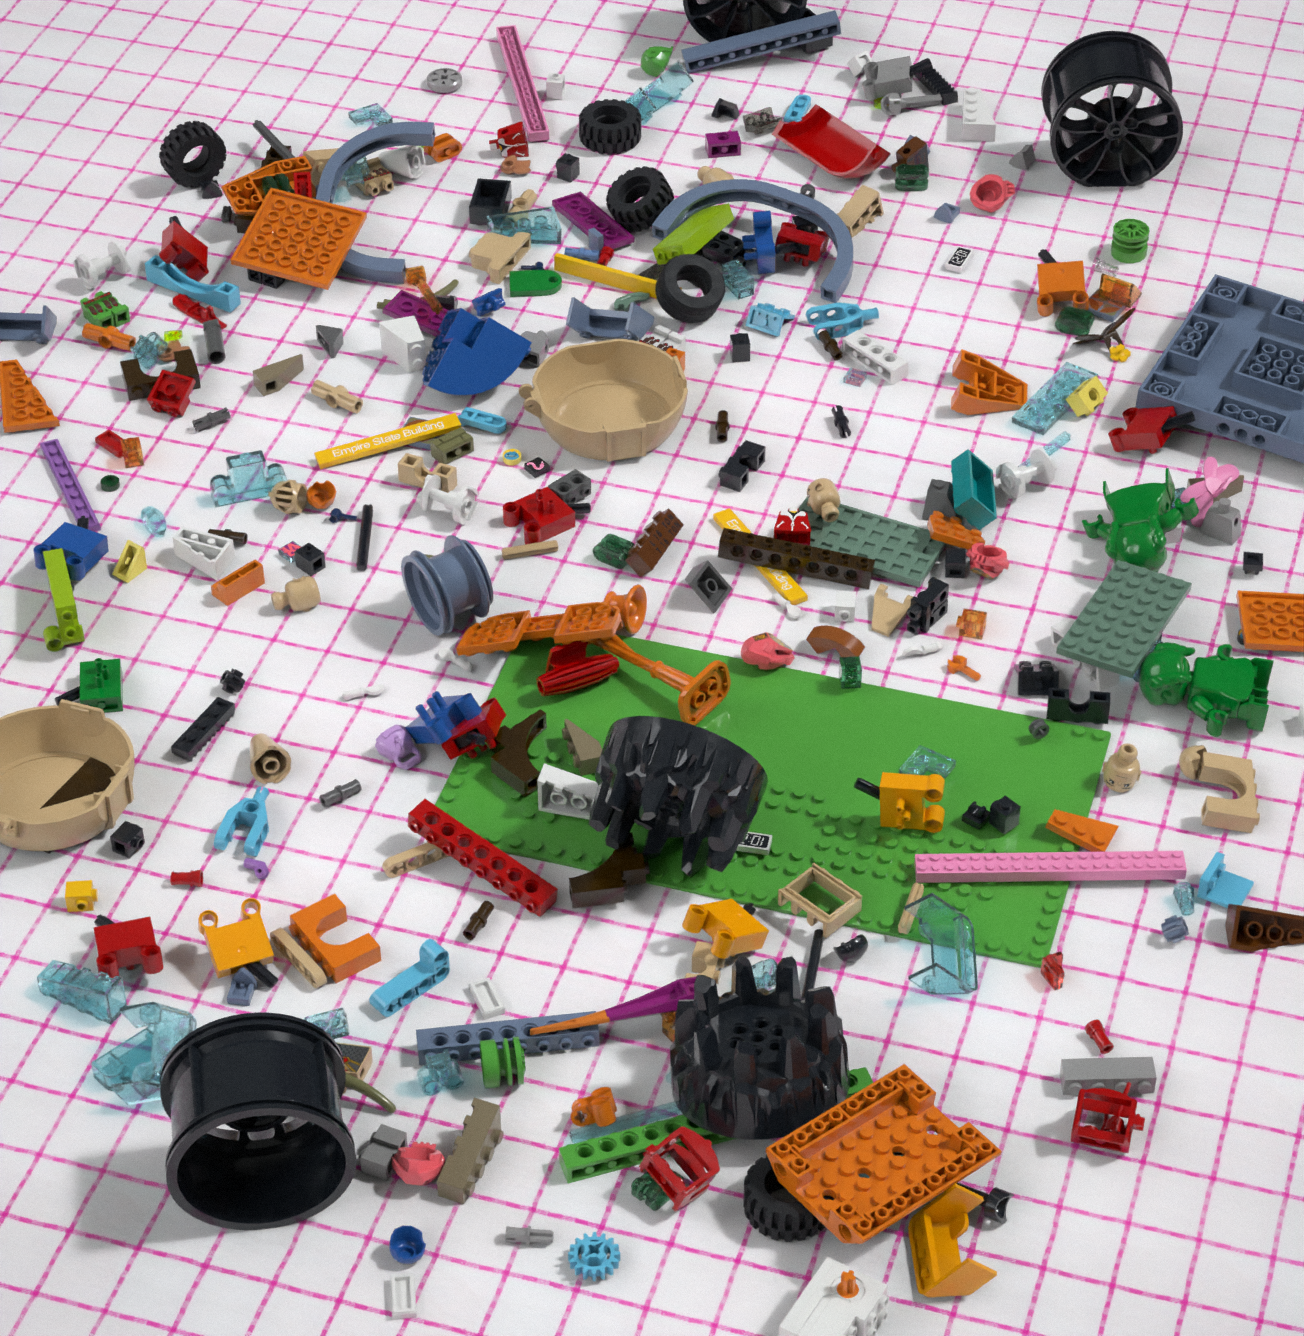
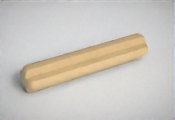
[502,540,558,559]
[898,882,924,934]

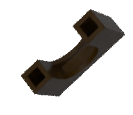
[120,349,201,401]

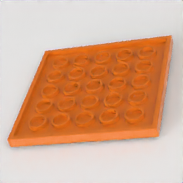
[230,188,367,290]

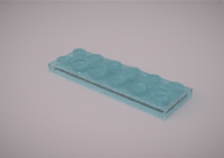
[1012,362,1098,436]

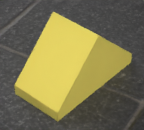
[112,540,147,583]

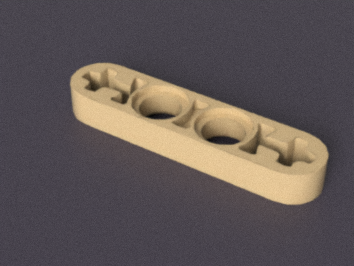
[382,842,449,878]
[270,927,327,988]

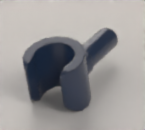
[521,262,545,270]
[329,508,357,523]

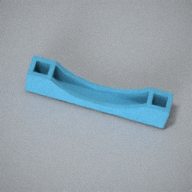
[145,255,241,312]

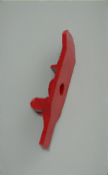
[172,294,227,329]

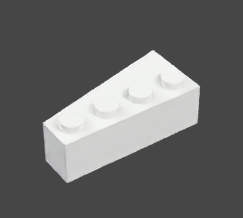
[962,87,996,142]
[1051,618,1119,691]
[537,763,611,822]

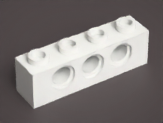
[842,330,909,385]

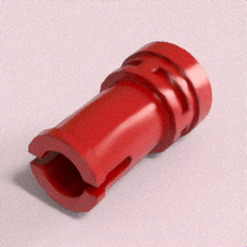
[596,246,614,267]
[170,870,203,887]
[1084,1019,1114,1054]

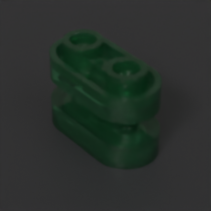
[895,164,929,191]
[262,173,295,195]
[1055,306,1095,336]
[593,534,635,569]
[631,1171,684,1211]

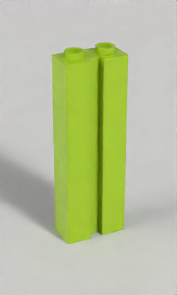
[653,203,734,265]
[43,548,82,642]

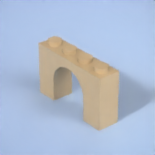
[1197,752,1260,833]

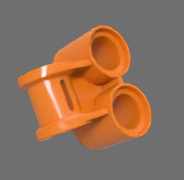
[571,1087,617,1127]

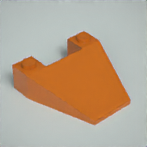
[951,349,1028,415]

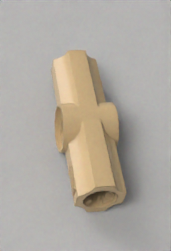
[504,189,537,229]
[311,379,363,414]

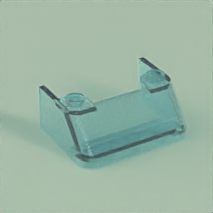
[625,60,694,122]
[905,893,978,995]
[110,1002,197,1105]

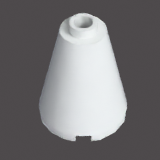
[378,145,425,179]

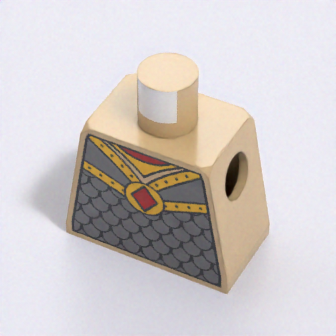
[336,1042,373,1094]

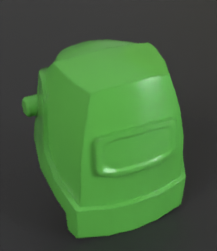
[641,46,673,77]

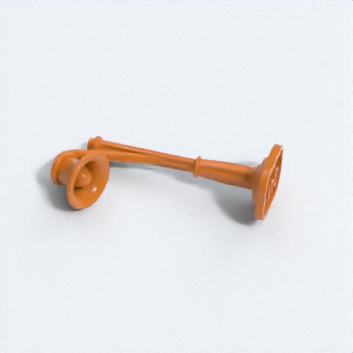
[587,584,731,726]

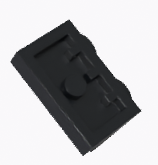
[1014,661,1059,695]

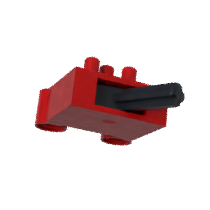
[775,222,829,267]

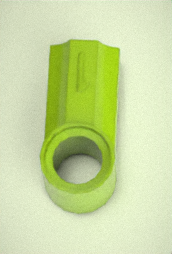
[43,624,85,652]

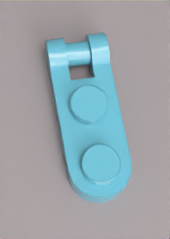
[784,94,811,123]
[458,407,507,434]

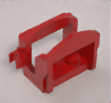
[1071,1088,1145,1153]
[639,1126,720,1212]

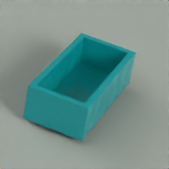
[951,449,997,530]

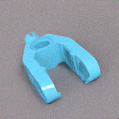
[805,302,879,340]
[214,786,269,857]

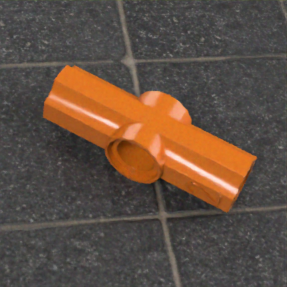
[82,323,136,352]

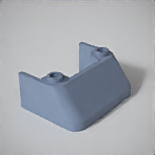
[566,297,654,341]
[0,305,57,344]

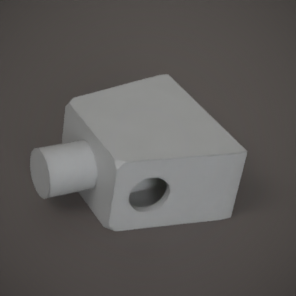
[520,330,549,367]
[1200,498,1241,545]

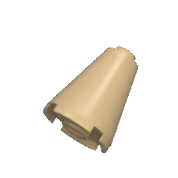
[250,733,291,784]

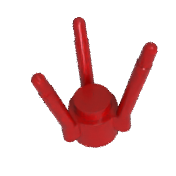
[1101,1082,1140,1135]

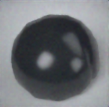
[833,934,868,962]

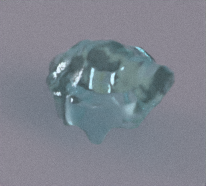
[752,959,778,990]

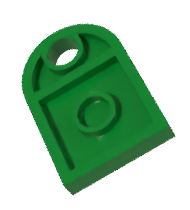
[509,270,562,297]

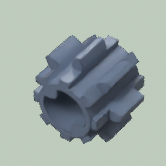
[1161,915,1189,943]

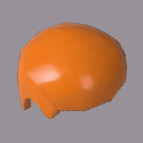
[306,480,336,509]

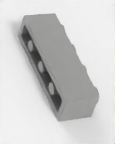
[1060,1057,1157,1095]

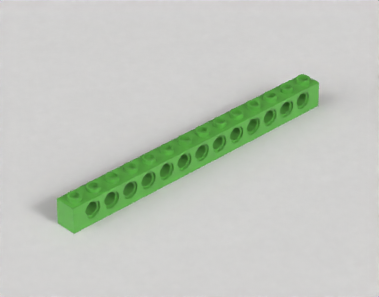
[559,1067,873,1184]

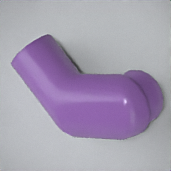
[244,857,269,880]

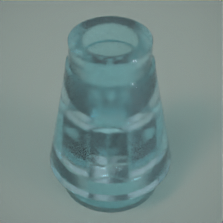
[1173,882,1194,916]

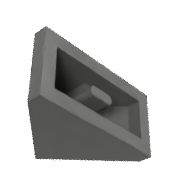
[316,325,344,359]

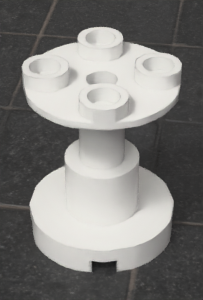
[73,241,131,289]
[996,447,1057,499]
[417,475,478,525]

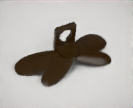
[1072,308,1135,352]

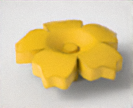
[1109,344,1131,362]

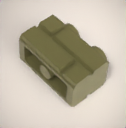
[430,427,474,464]

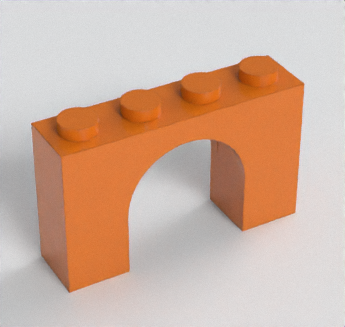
[289,893,381,983]

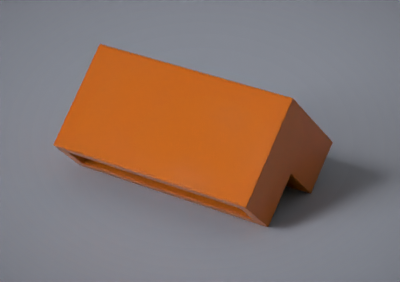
[211,560,265,606]

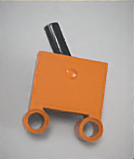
[1037,249,1089,317]

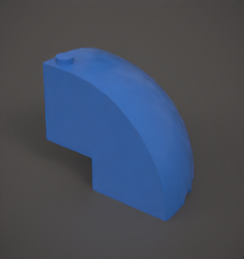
[422,308,532,395]

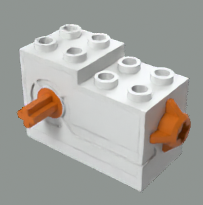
[779,1257,889,1336]

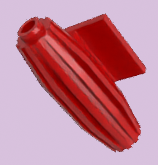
[536,640,620,697]

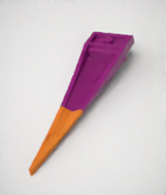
[530,976,697,1035]

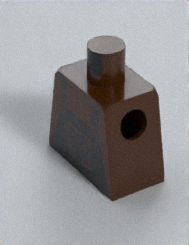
[891,136,929,177]

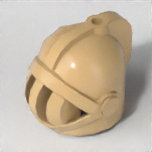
[268,479,308,514]

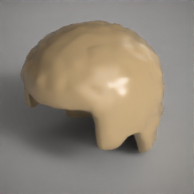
[1179,745,1207,780]

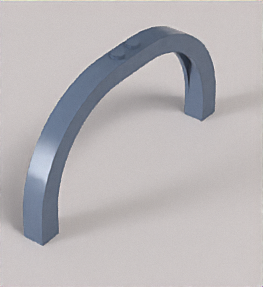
[313,122,436,284]
[652,179,853,303]

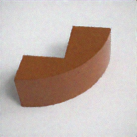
[806,625,865,663]

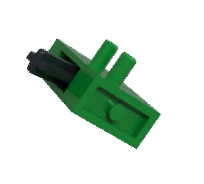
[55,658,123,713]

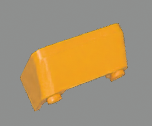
[908,1183,997,1298]

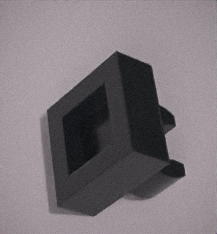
[1243,552,1263,575]
[962,801,990,830]

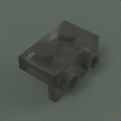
[743,107,783,135]

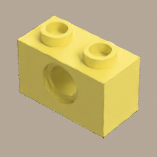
[1065,376,1108,417]

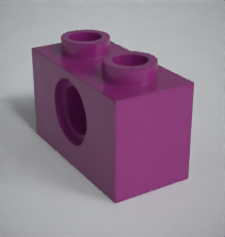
[705,131,741,158]

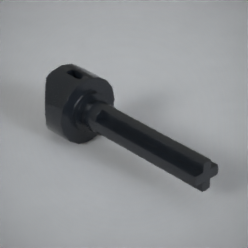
[944,1182,1014,1224]

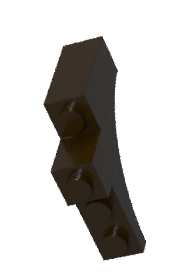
[490,709,547,797]
[569,832,650,908]

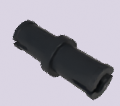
[831,405,851,438]

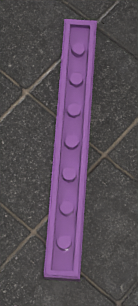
[40,439,101,532]

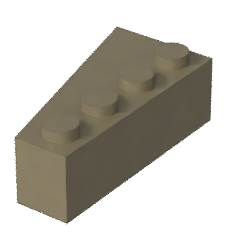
[437,1098,504,1204]

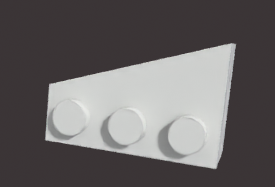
[172,526,235,580]

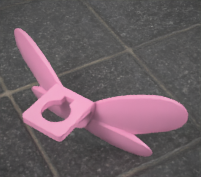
[1180,456,1239,527]

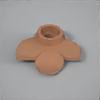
[500,155,531,174]
[154,340,190,362]

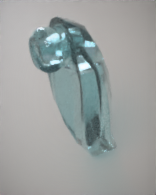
[141,506,166,537]

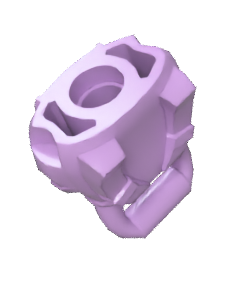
[375,724,421,770]

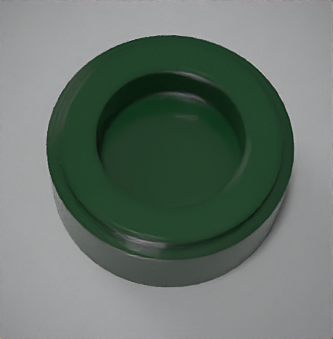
[100,475,120,492]

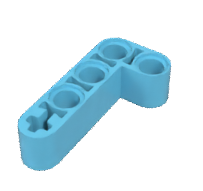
[369,939,450,1017]

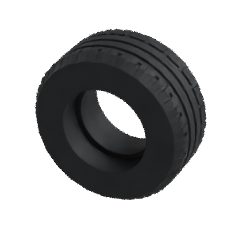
[655,254,725,323]

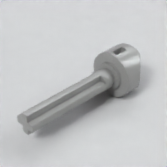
[881,93,942,115]

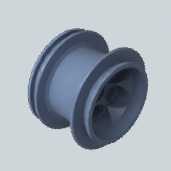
[401,535,493,635]

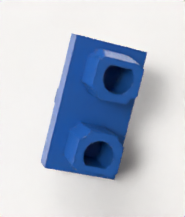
[472,288,506,317]

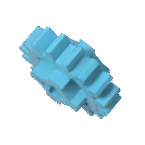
[568,1232,620,1281]

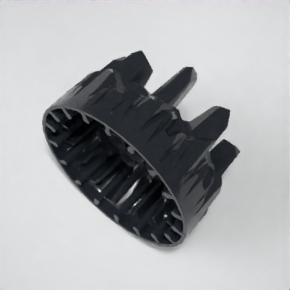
[589,716,768,878]
[670,955,850,1140]

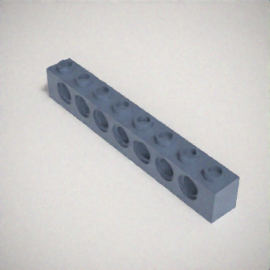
[416,1011,599,1065]

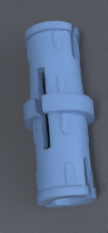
[564,247,600,262]

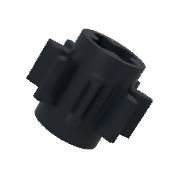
[220,668,245,694]

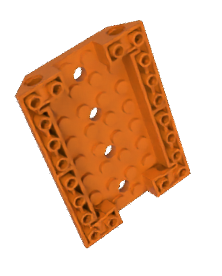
[765,1064,1002,1244]

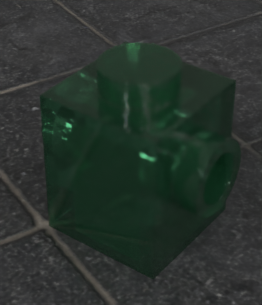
[839,656,862,689]

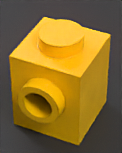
[65,880,98,912]

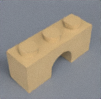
[398,453,457,493]
[685,941,726,984]

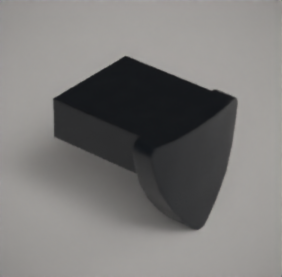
[712,98,740,119]
[200,180,223,199]
[432,295,458,310]

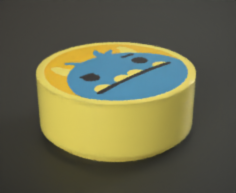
[503,449,521,466]

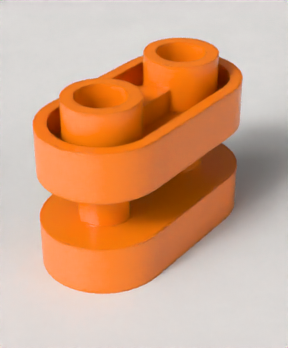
[424,133,462,162]

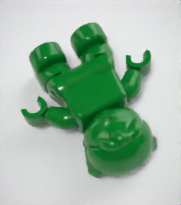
[1082,468,1199,572]
[1139,642,1274,737]

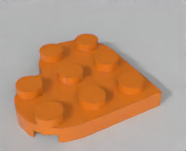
[927,511,985,550]

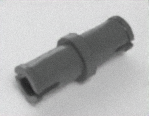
[192,407,231,431]
[319,779,362,808]

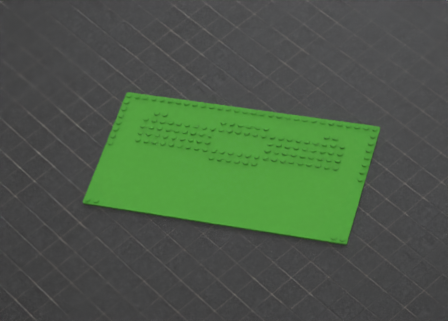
[435,634,1111,968]

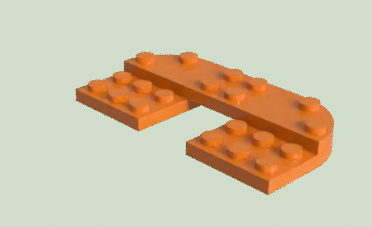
[456,602,623,657]

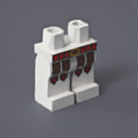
[639,325,686,352]

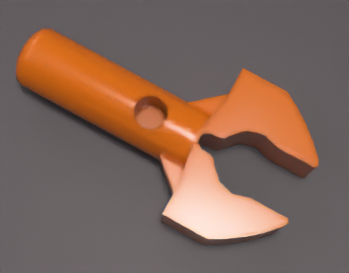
[947,655,981,681]

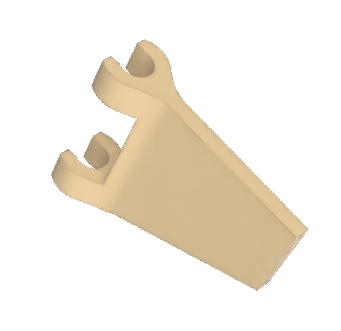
[872,584,913,637]

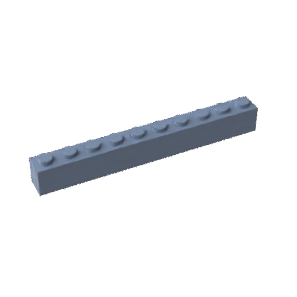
[681,10,841,74]

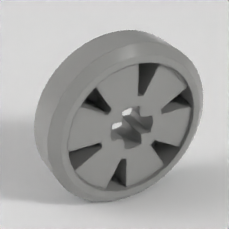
[427,68,462,93]

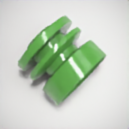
[1111,219,1150,263]
[479,1036,526,1089]

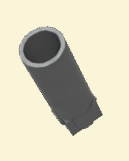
[203,319,226,364]

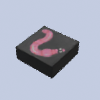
[524,457,550,478]

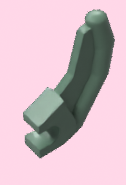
[614,292,650,312]

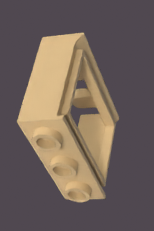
[778,863,862,938]

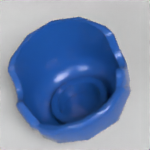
[389,1225,426,1264]

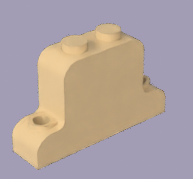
[469,232,531,284]

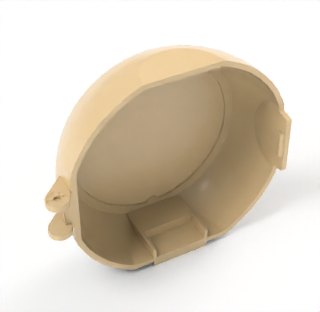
[518,339,688,462]
[0,699,135,851]

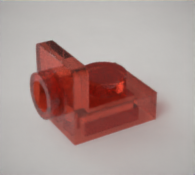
[1040,951,1065,991]

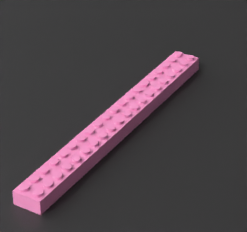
[496,25,549,142]
[914,851,1187,883]

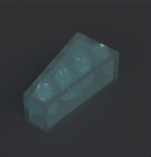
[487,206,562,244]
[37,960,127,1025]

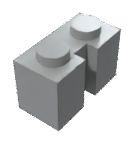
[359,1124,408,1181]

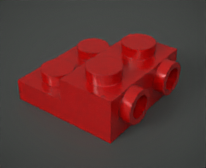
[147,370,196,417]

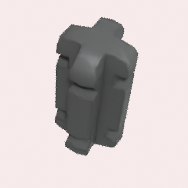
[221,206,232,223]

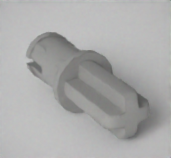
[505,1226,554,1245]

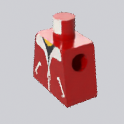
[489,121,529,158]
[774,507,811,546]

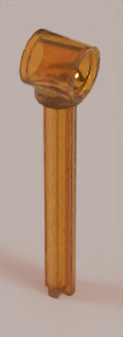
[405,265,443,315]

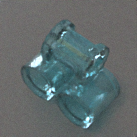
[341,156,370,187]
[130,332,168,369]
[417,1049,464,1096]

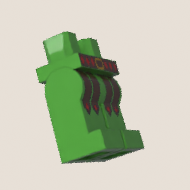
[80,291,130,328]

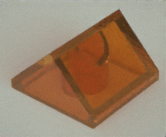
[1098,273,1142,308]

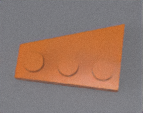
[1045,809,1119,852]

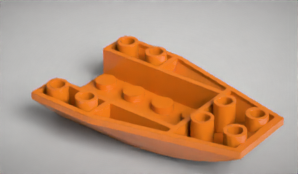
[221,156,316,216]

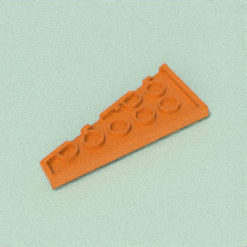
[0,359,60,433]

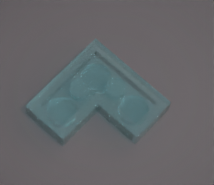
[348,103,393,127]
[899,745,956,778]

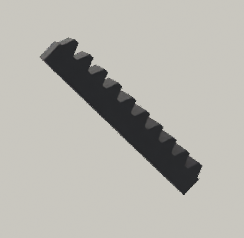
[914,65,958,106]
[171,697,235,761]

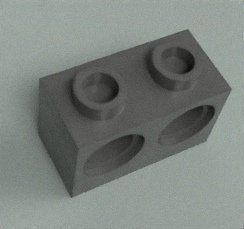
[548,469,591,504]

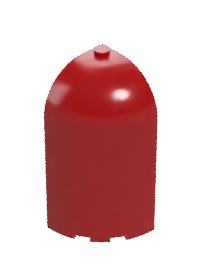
[771,104,891,179]

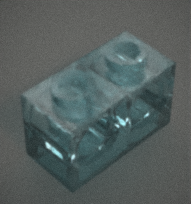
[722,260,754,300]

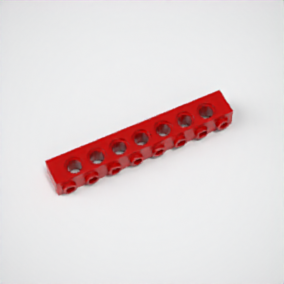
[408,799,558,917]

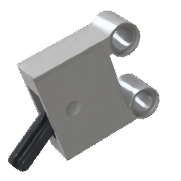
[862,56,932,100]

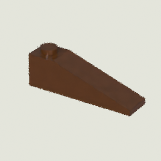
[1225,904,1304,952]

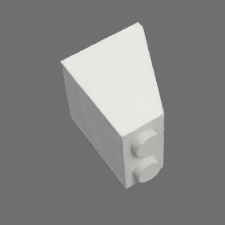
[379,316,426,372]

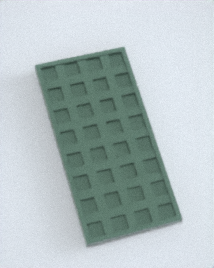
[798,497,947,588]
[1056,560,1192,678]

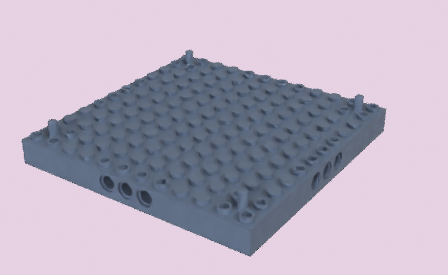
[1135,274,1304,464]

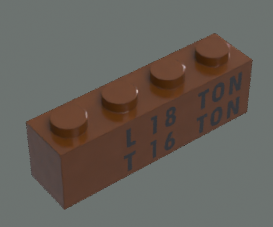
[625,508,684,577]

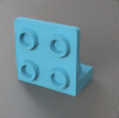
[745,303,795,336]
[1197,852,1254,908]

